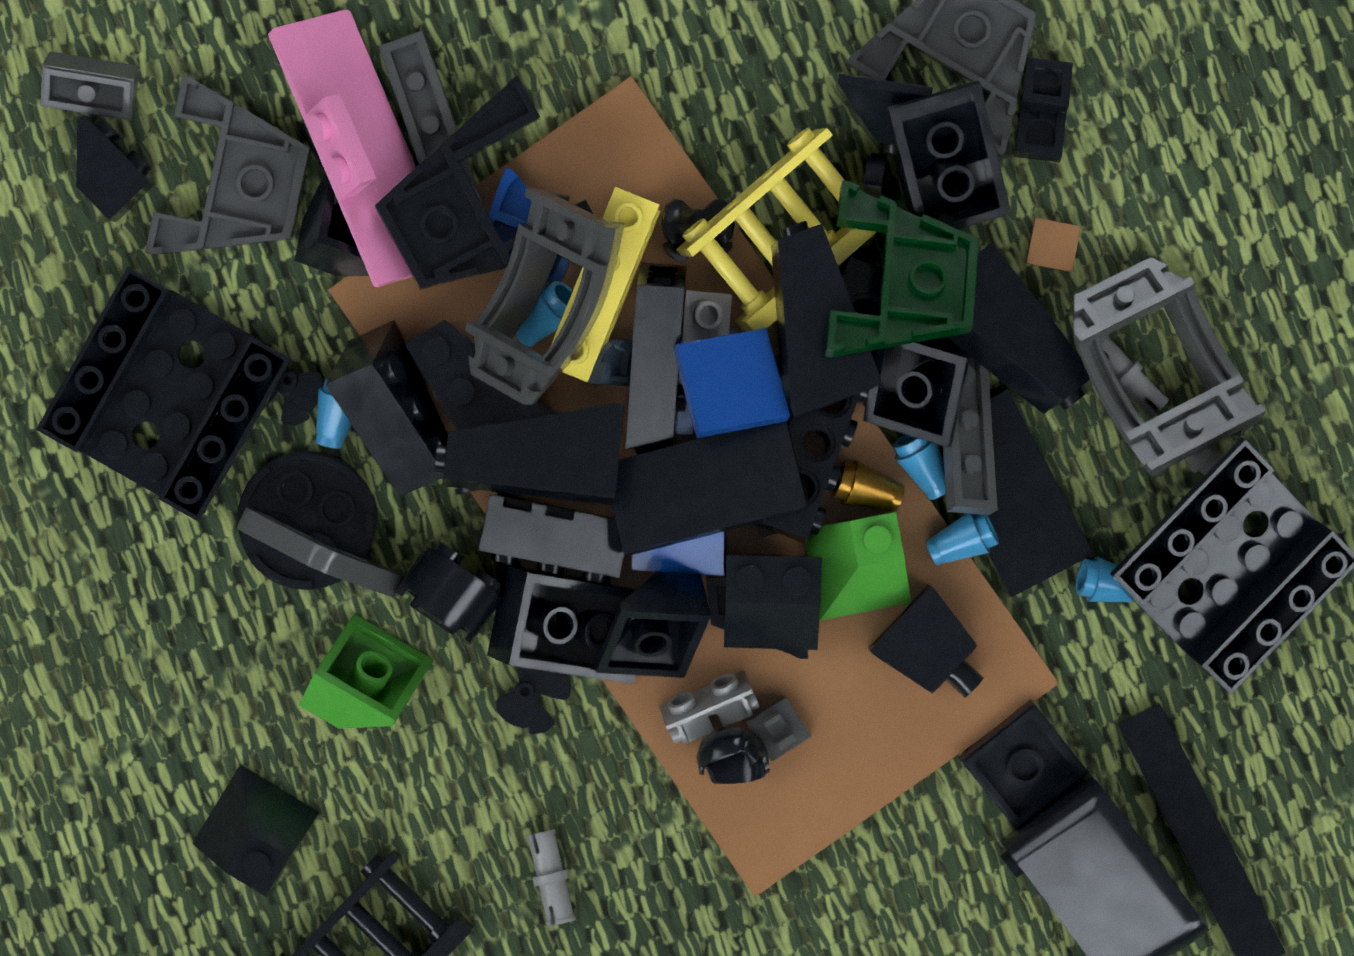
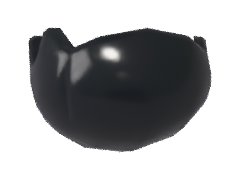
[696,727,770,784]

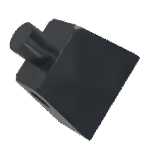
[868,584,984,698]

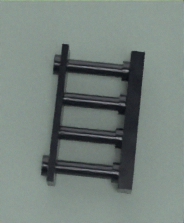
[279,849,474,956]

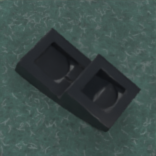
[1014,57,1073,162]

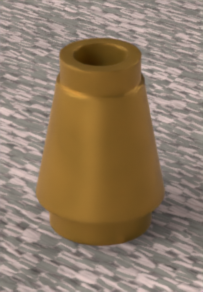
[832,460,905,512]

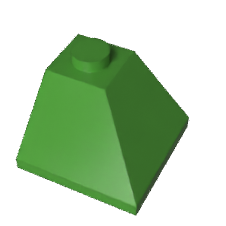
[804,511,911,620]
[299,613,434,729]

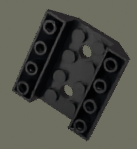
[36,267,292,522]
[1110,437,1354,694]

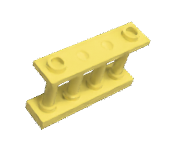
[676,127,876,332]
[550,187,661,384]

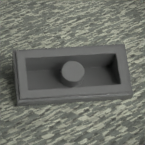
[40,52,140,121]

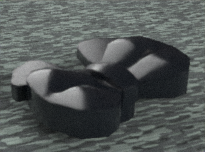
[661,199,735,263]
[264,351,325,426]
[496,666,571,735]

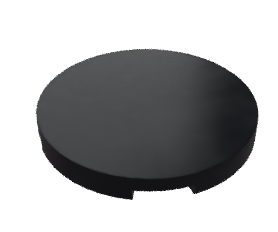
[237,451,377,590]

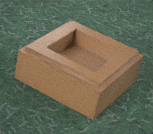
[1025,217,1081,273]

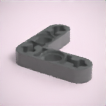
[237,507,405,598]

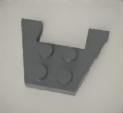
[846,0,1036,157]
[145,75,312,255]

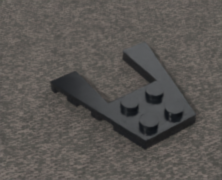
[374,76,593,290]

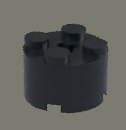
[394,543,502,645]

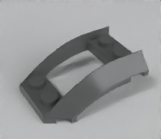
[465,188,625,405]
[1072,257,1266,477]

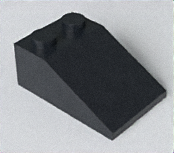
[887,80,1012,230]
[487,564,636,684]

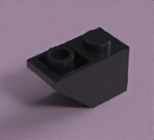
[76,114,155,223]

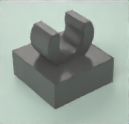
[747,696,811,761]

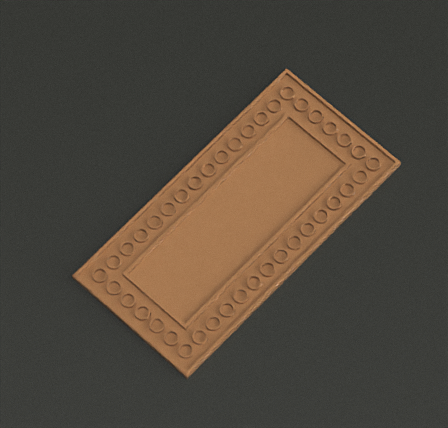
[328,76,1059,897]

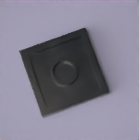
[958,699,1089,830]

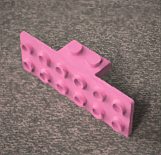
[268,9,416,287]

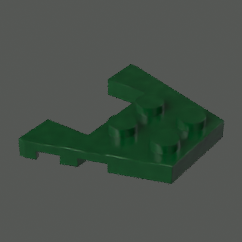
[825,180,979,358]

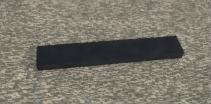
[1117,703,1286,956]

